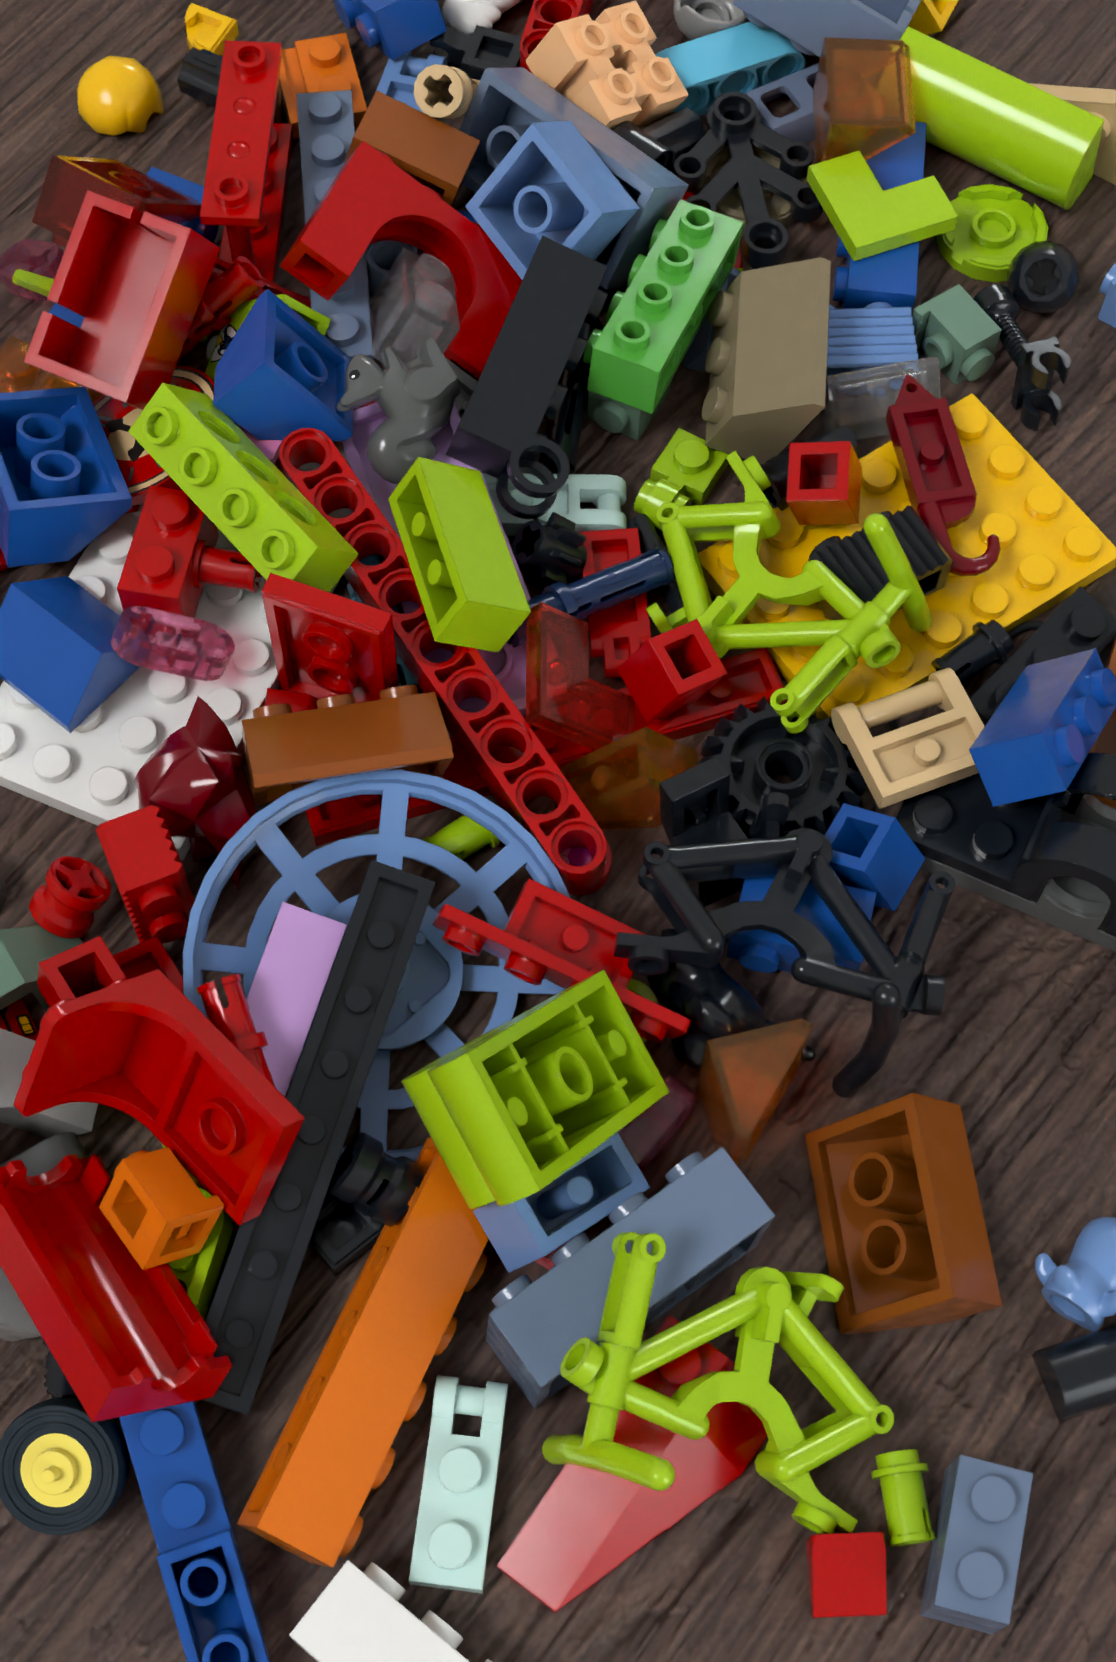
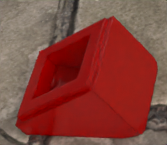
[806,1532,887,1619]

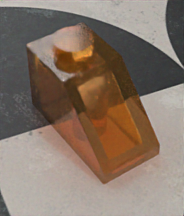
[555,727,697,829]

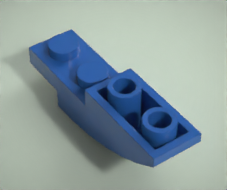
[119,1401,270,1662]

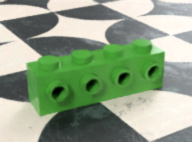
[583,199,744,414]

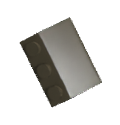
[702,257,831,464]

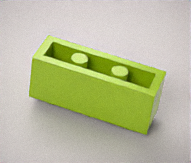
[388,457,531,652]

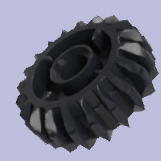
[697,696,867,839]

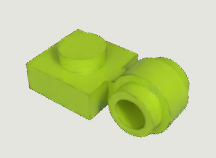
[634,428,729,531]

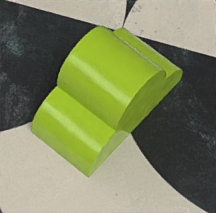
[401,970,669,1209]

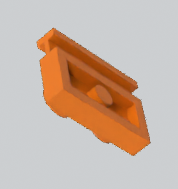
[278,33,367,139]

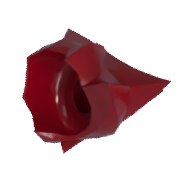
[134,696,256,890]

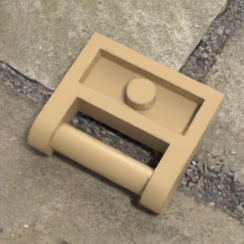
[831,668,985,809]

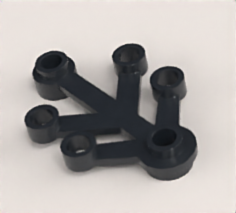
[673,92,823,269]

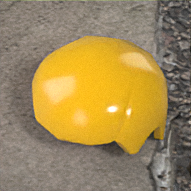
[77,56,164,136]

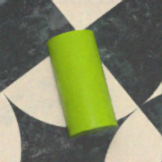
[873,26,1104,210]

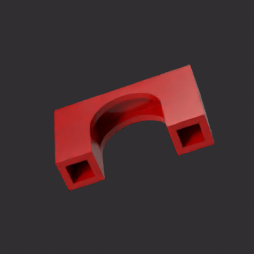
[280,140,522,382]

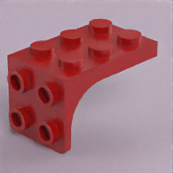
[14,969,305,1226]

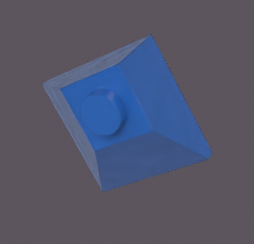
[213,289,353,441]

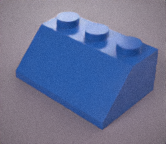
[0,387,132,567]

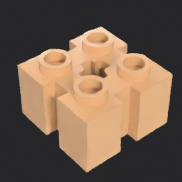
[525,0,689,131]

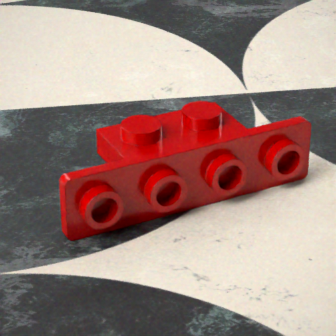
[432,878,691,1043]

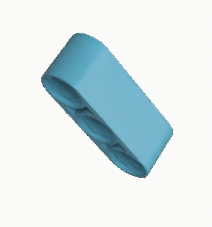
[656,21,805,116]

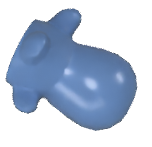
[1035,1217,1116,1332]

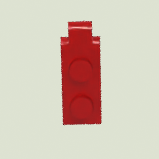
[578,528,651,679]

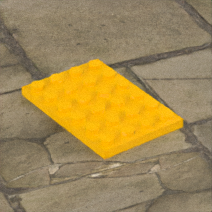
[698,393,1116,720]

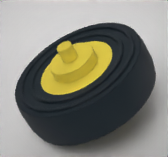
[0,1397,130,1535]

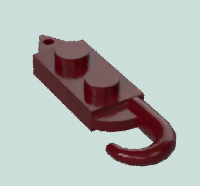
[885,374,1001,576]

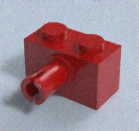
[117,485,262,638]

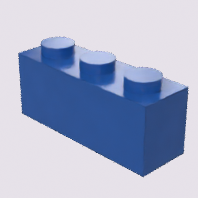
[969,648,1116,807]

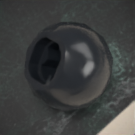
[1007,240,1080,314]

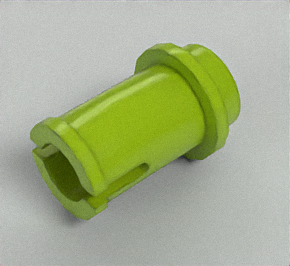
[422,815,500,874]
[871,1449,936,1547]

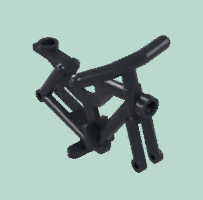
[614,792,956,1098]

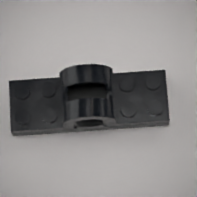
[896,753,1116,952]

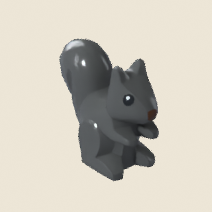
[337,336,460,484]

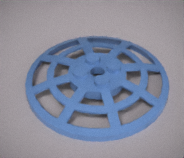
[183,770,570,1162]

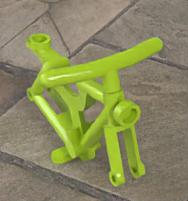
[646,451,932,734]
[542,1232,894,1534]

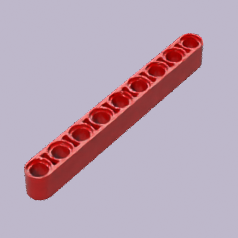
[279,428,607,893]

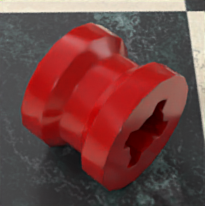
[29,856,111,939]

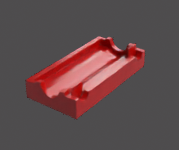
[0,1154,233,1423]

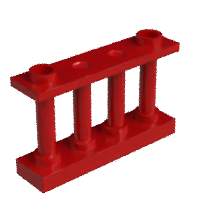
[200,40,294,283]

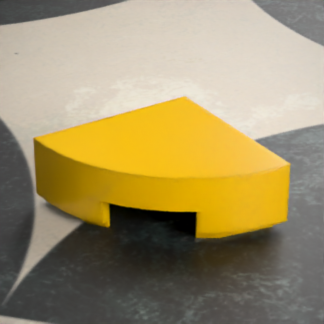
[185,3,239,56]

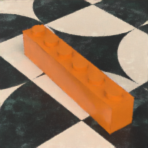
[237,1137,489,1568]

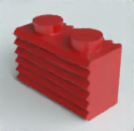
[95,805,195,943]

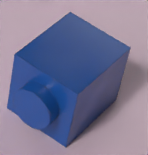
[825,803,925,912]

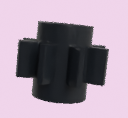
[512,512,587,591]

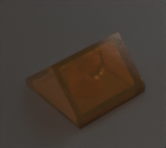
[812,37,916,163]
[697,1018,814,1170]

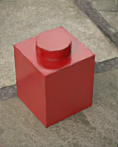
[786,441,862,525]
[617,619,728,723]

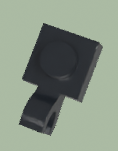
[430,25,522,80]

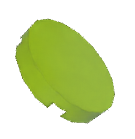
[936,184,1048,283]

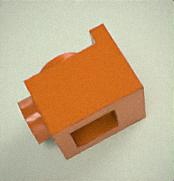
[99,1147,225,1270]

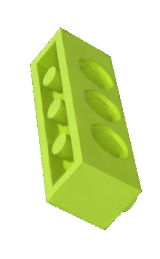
[128,382,359,592]

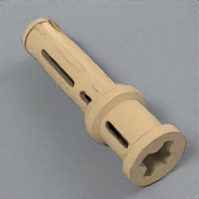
[413,64,480,119]

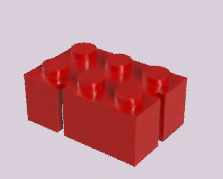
[24,190,220,410]

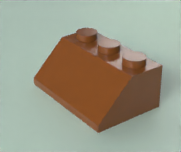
[242,685,454,805]
[805,1093,1002,1335]

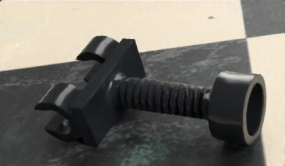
[973,284,1071,431]

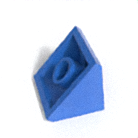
[0,576,158,733]

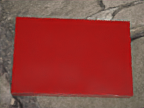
[261,573,399,703]

